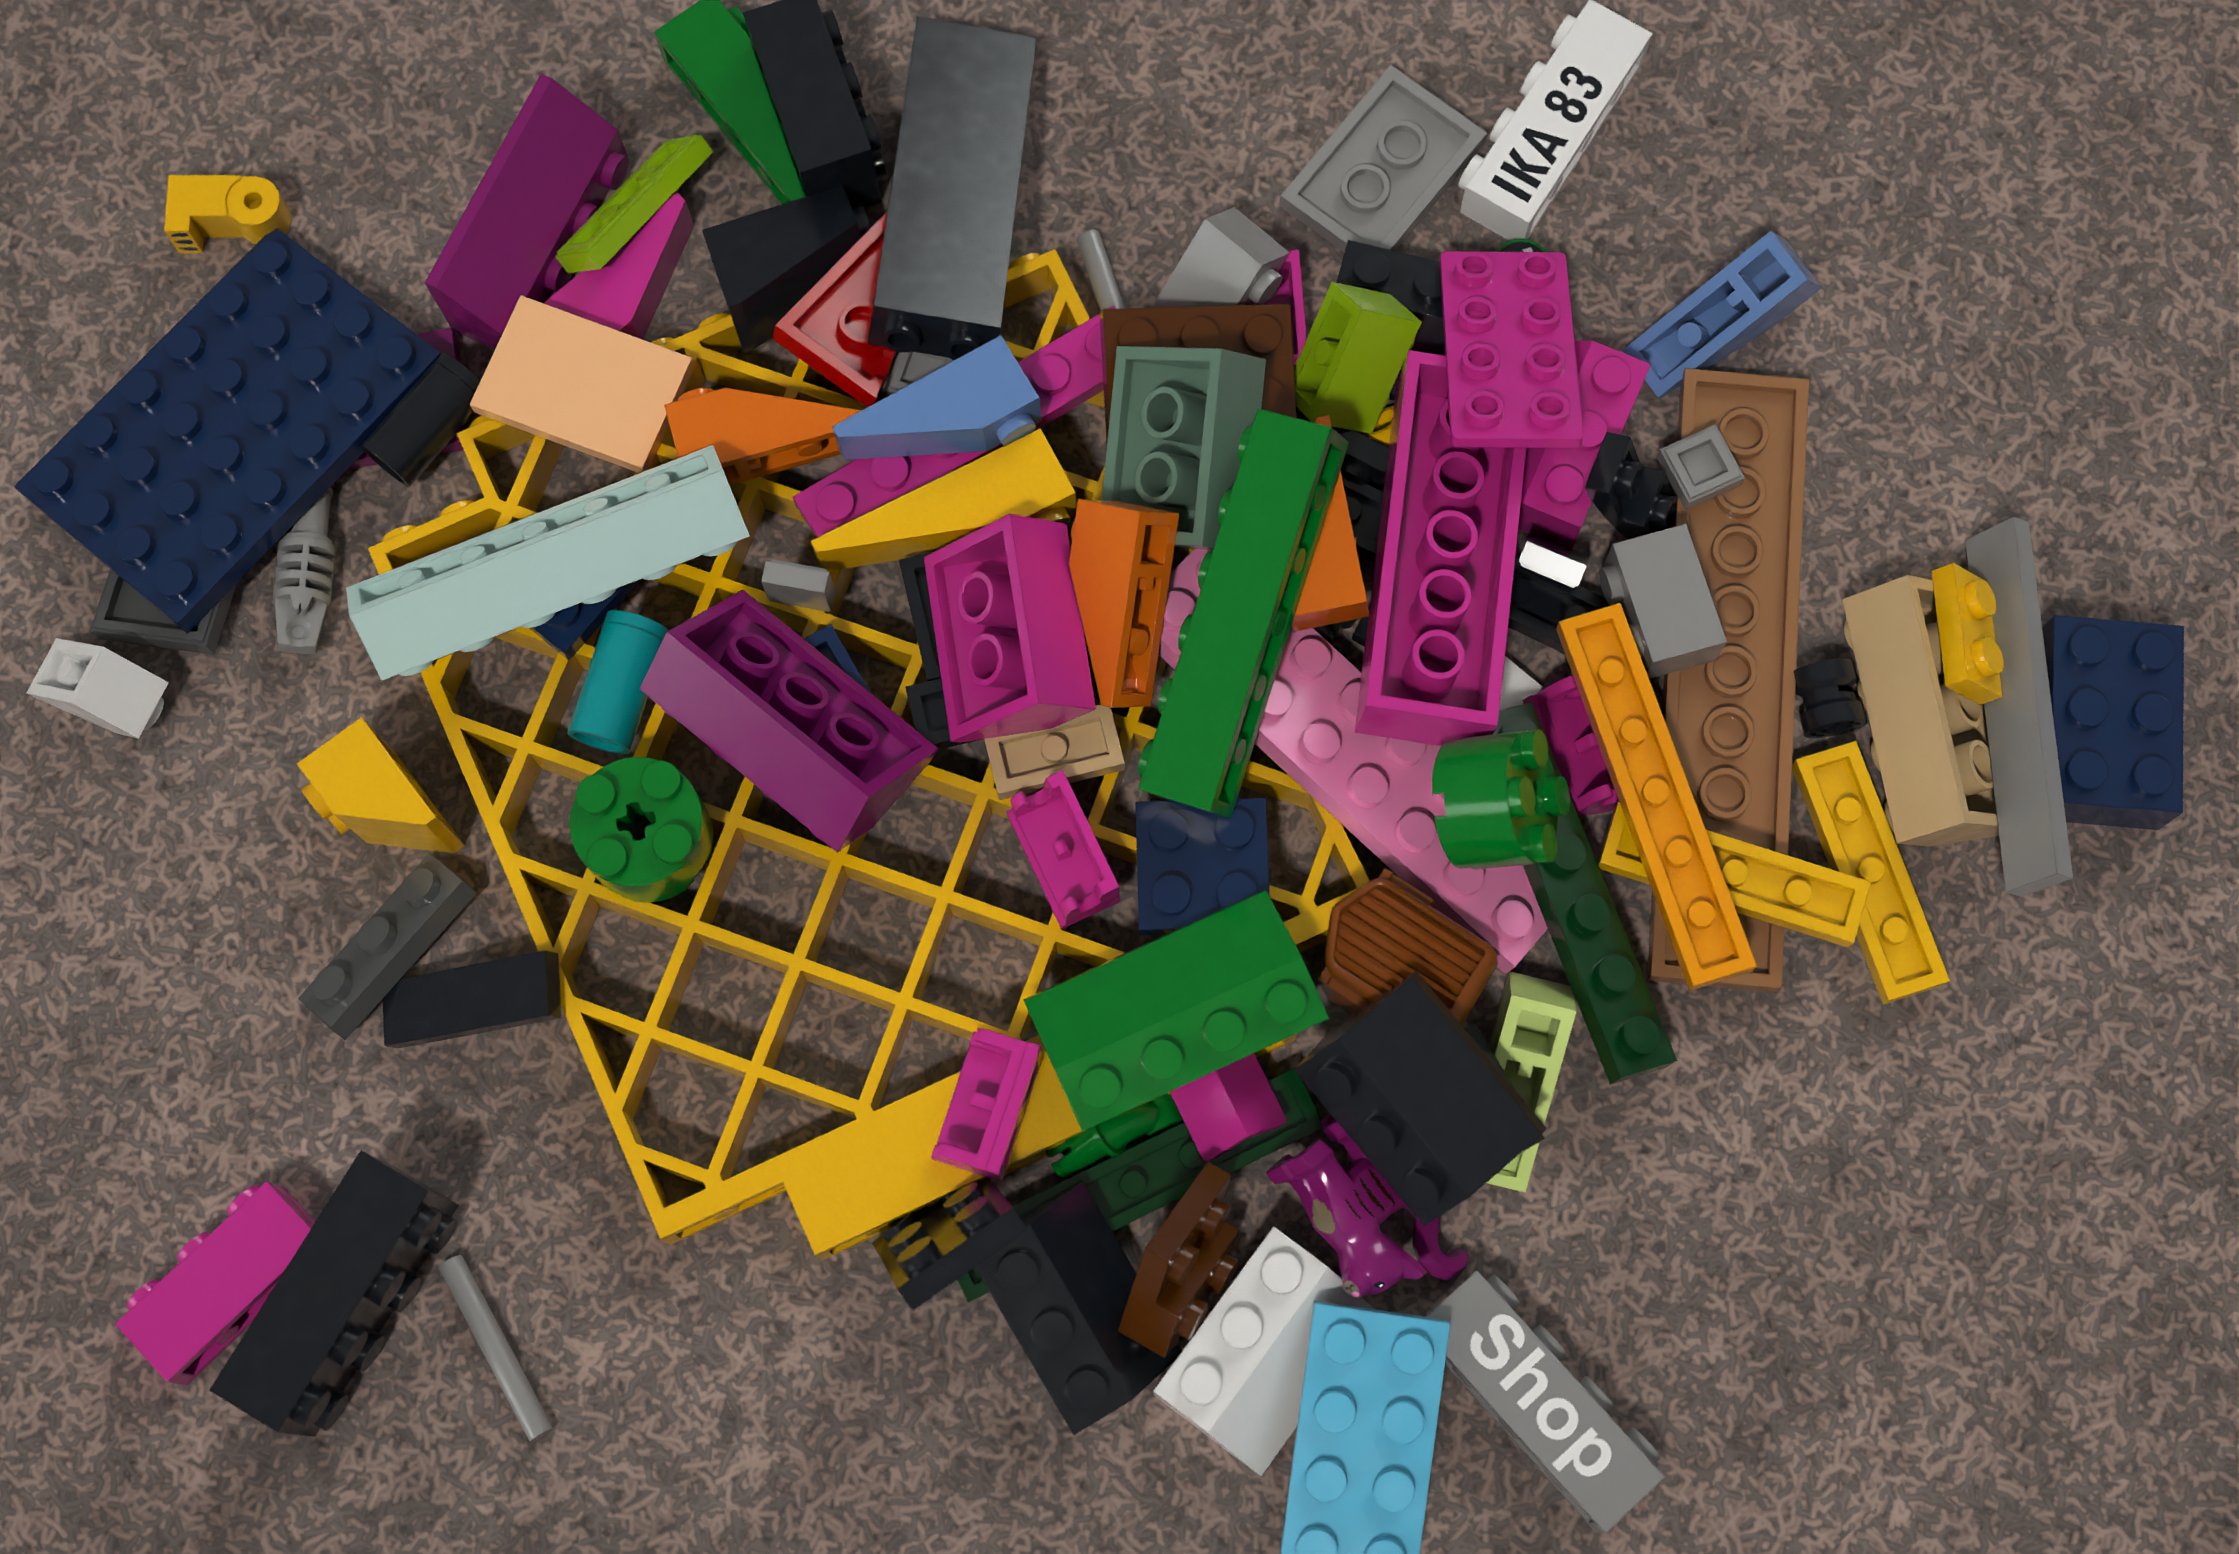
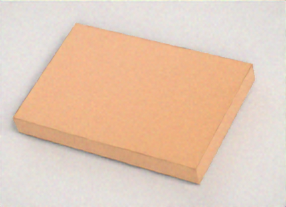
[469,295,695,473]

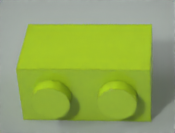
[1294,282,1422,434]

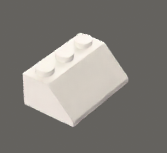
[1153,1227,1374,1477]

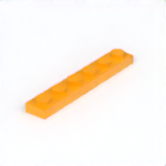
[1556,603,1757,991]

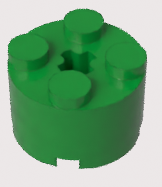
[1432,729,1570,869]
[570,757,714,903]

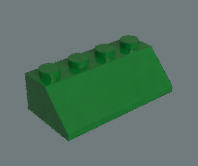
[1023,890,1329,1132]

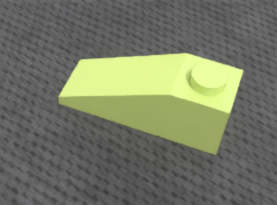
[1487,971,1577,1193]

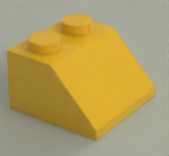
[297,717,465,853]

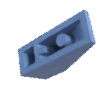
[1623,231,1823,399]
[832,335,1042,460]

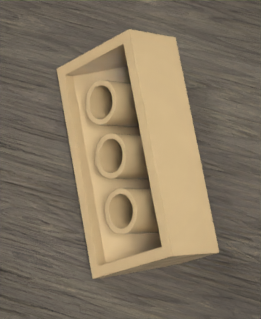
[1842,575,1999,847]

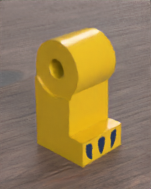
[164,175,291,253]

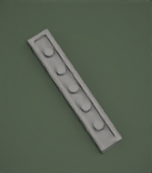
[1965,517,2073,897]

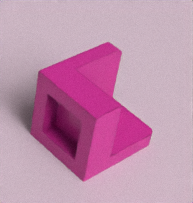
[1170,1053,1287,1161]

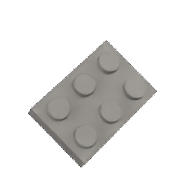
[1279,65,1487,252]

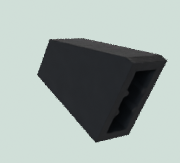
[702,185,871,353]

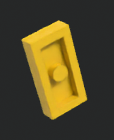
[1931,563,2004,705]

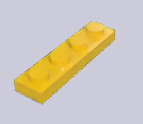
[1792,741,1950,1005]
[1598,802,1871,948]

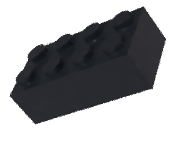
[209,1150,459,1437]

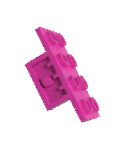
[1440,251,1583,448]

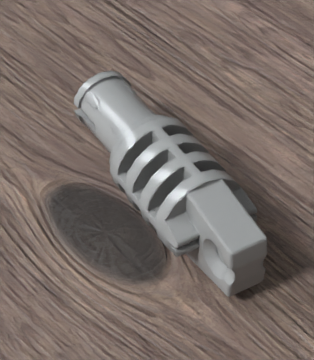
[272,487,336,654]

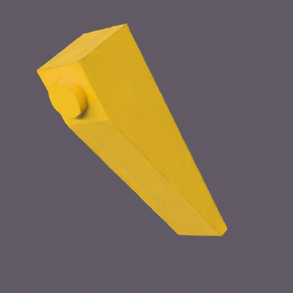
[811,428,1077,571]

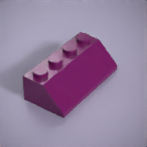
[425,74,629,349]
[639,590,938,853]

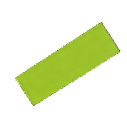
[555,135,713,273]

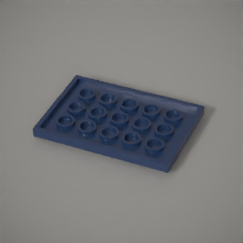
[14,229,441,634]

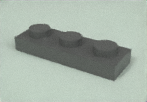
[298,853,477,1040]

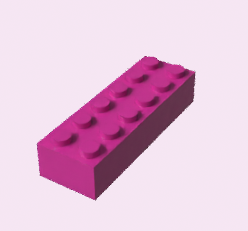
[1355,350,1526,746]

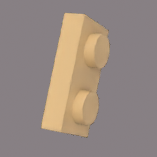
[984,704,1125,800]

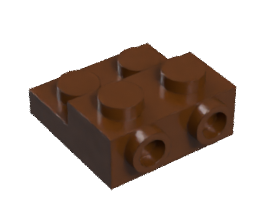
[1118,1162,1240,1358]

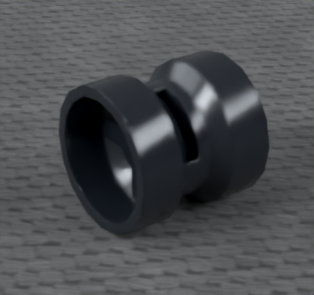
[1794,658,1867,739]

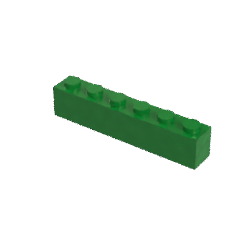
[1138,409,1349,819]

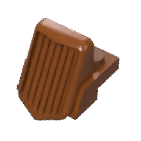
[1318,868,1498,1025]

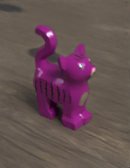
[1266,1114,1469,1298]

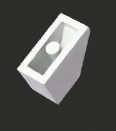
[26,638,169,739]

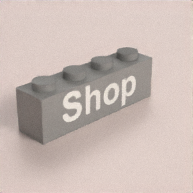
[1426,1271,1665,1533]

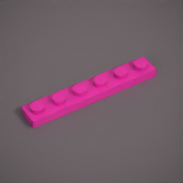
[793,305,1116,538]

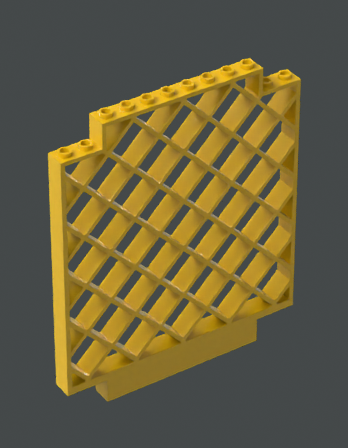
[368,249,1370,1261]

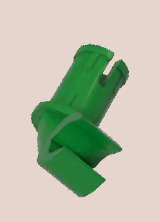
[1046,1093,1184,1179]

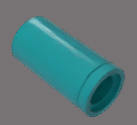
[567,610,668,754]

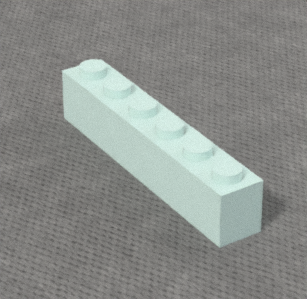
[346,445,750,680]

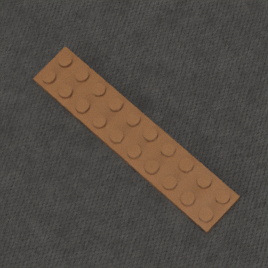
[1647,368,1809,993]

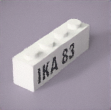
[1458,0,1653,241]

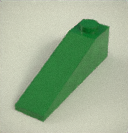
[654,0,805,204]

